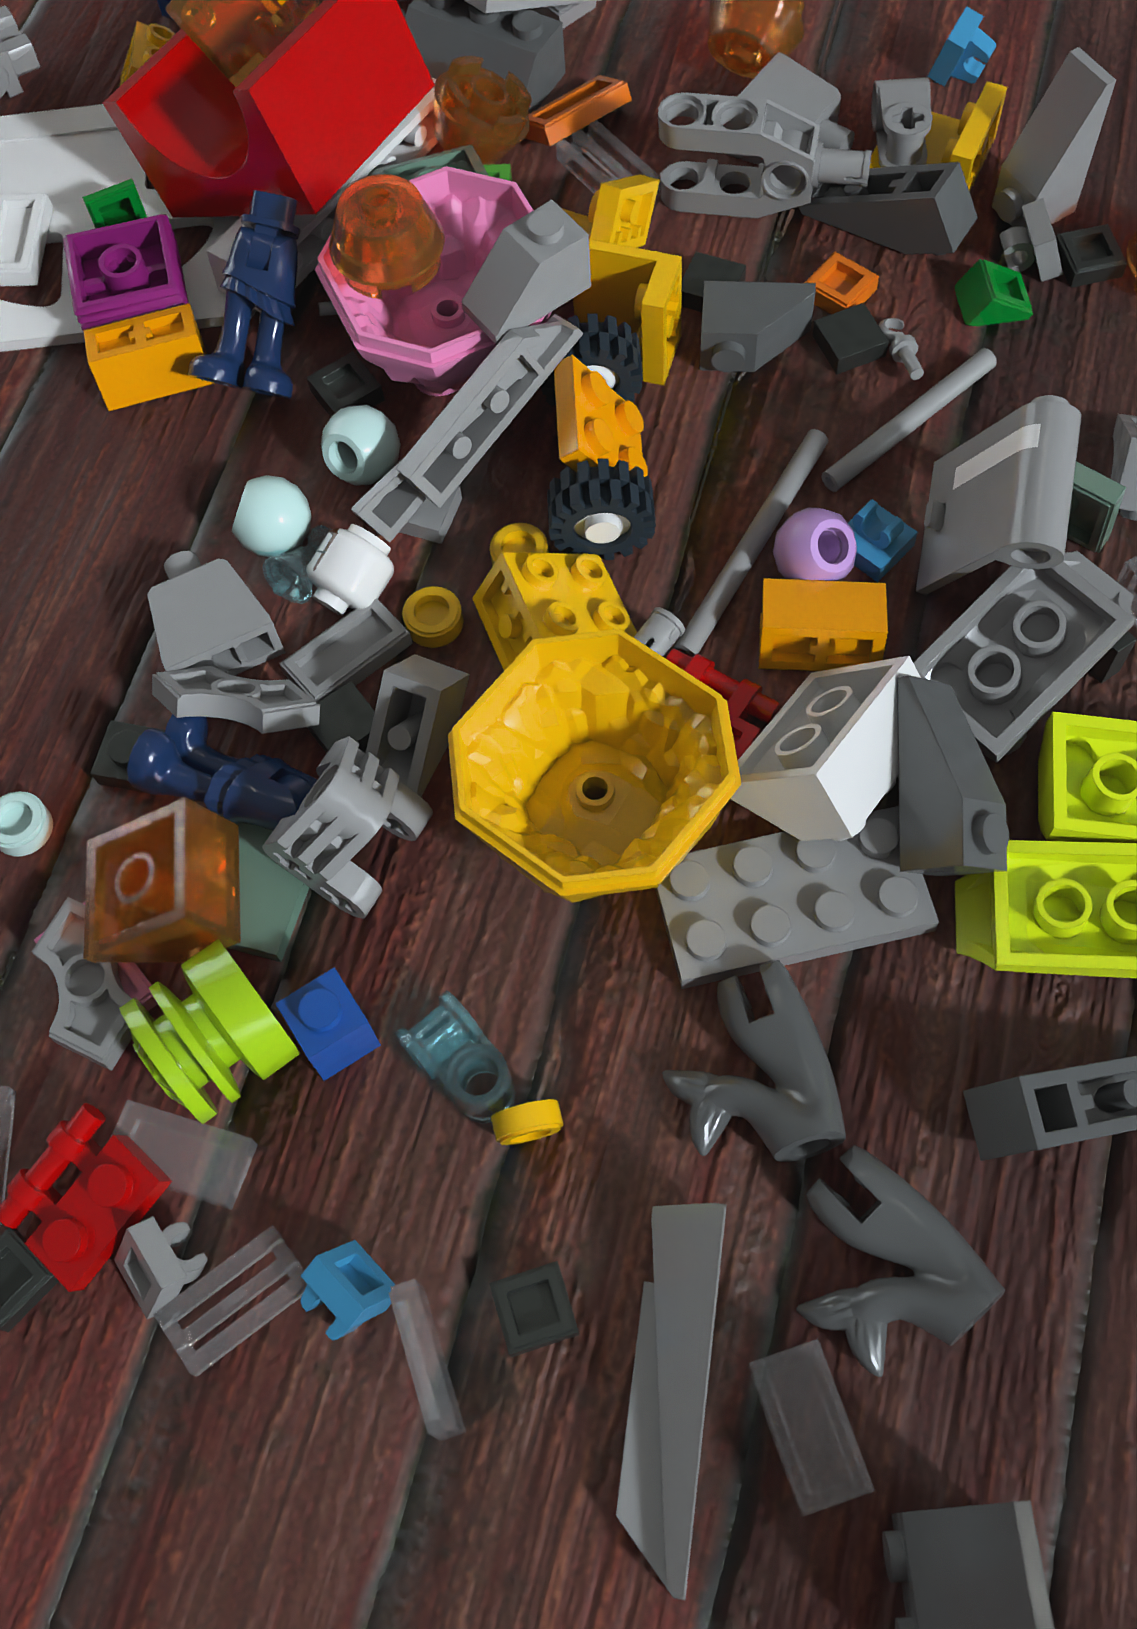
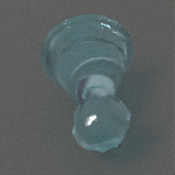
[262,525,332,604]

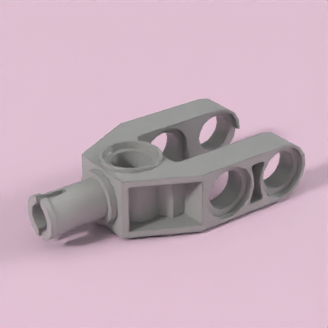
[658,92,872,218]

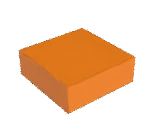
[805,252,879,314]

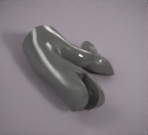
[662,960,846,1162]
[796,1145,1005,1377]

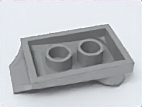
[914,551,1135,763]

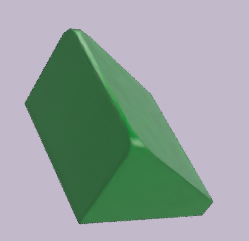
[82,178,147,229]
[955,259,1033,326]

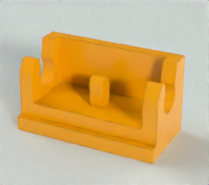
[83,303,214,411]
[759,578,888,671]

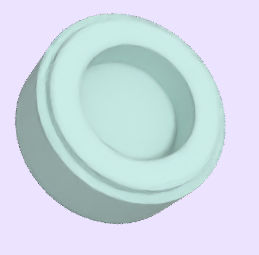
[0,791,53,856]

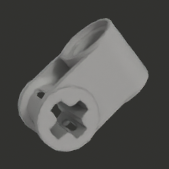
[872,77,933,168]

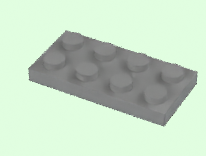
[655,806,939,989]

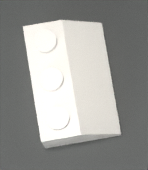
[731,656,921,841]

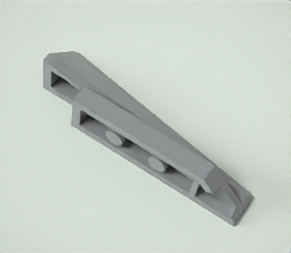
[351,314,583,543]
[616,1203,727,1600]

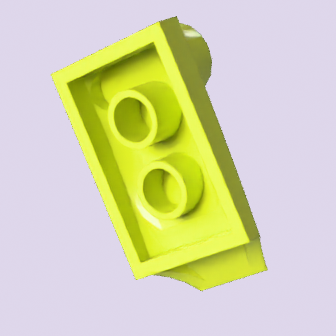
[1038,712,1137,843]
[955,840,1137,978]

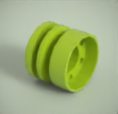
[119,939,301,1124]

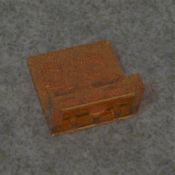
[166,0,324,87]

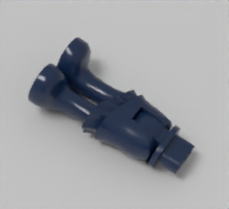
[187,190,301,399]
[127,714,318,831]

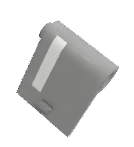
[916,395,1081,595]

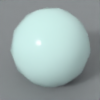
[321,405,400,485]
[232,475,312,558]

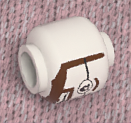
[306,524,394,616]

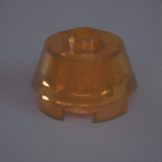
[708,0,805,79]
[433,56,532,165]
[329,174,445,299]

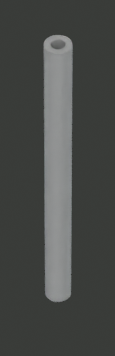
[674,429,828,657]

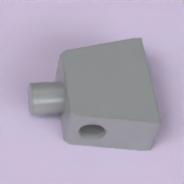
[724,52,855,165]
[147,551,285,676]

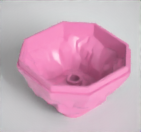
[315,166,551,396]

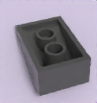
[882,1500,1054,1629]

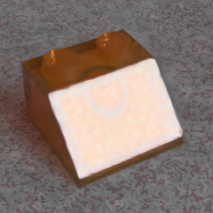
[83,797,241,963]

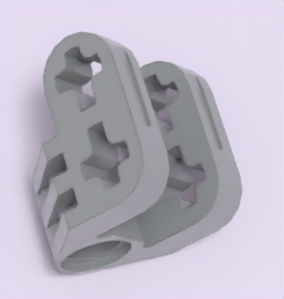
[262,736,433,919]

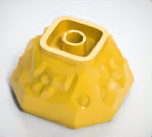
[448,629,741,903]

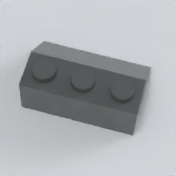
[405,0,566,136]

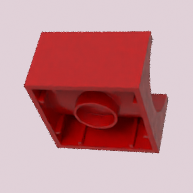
[102,0,435,218]

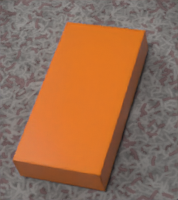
[520,75,632,146]

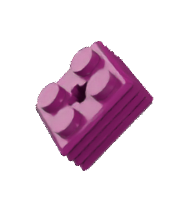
[63,214,189,330]

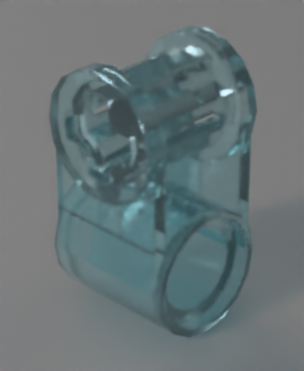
[394,990,516,1123]

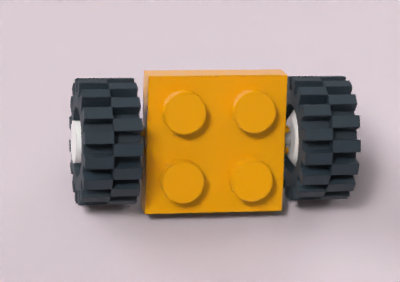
[541,314,656,560]

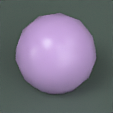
[773,507,857,581]

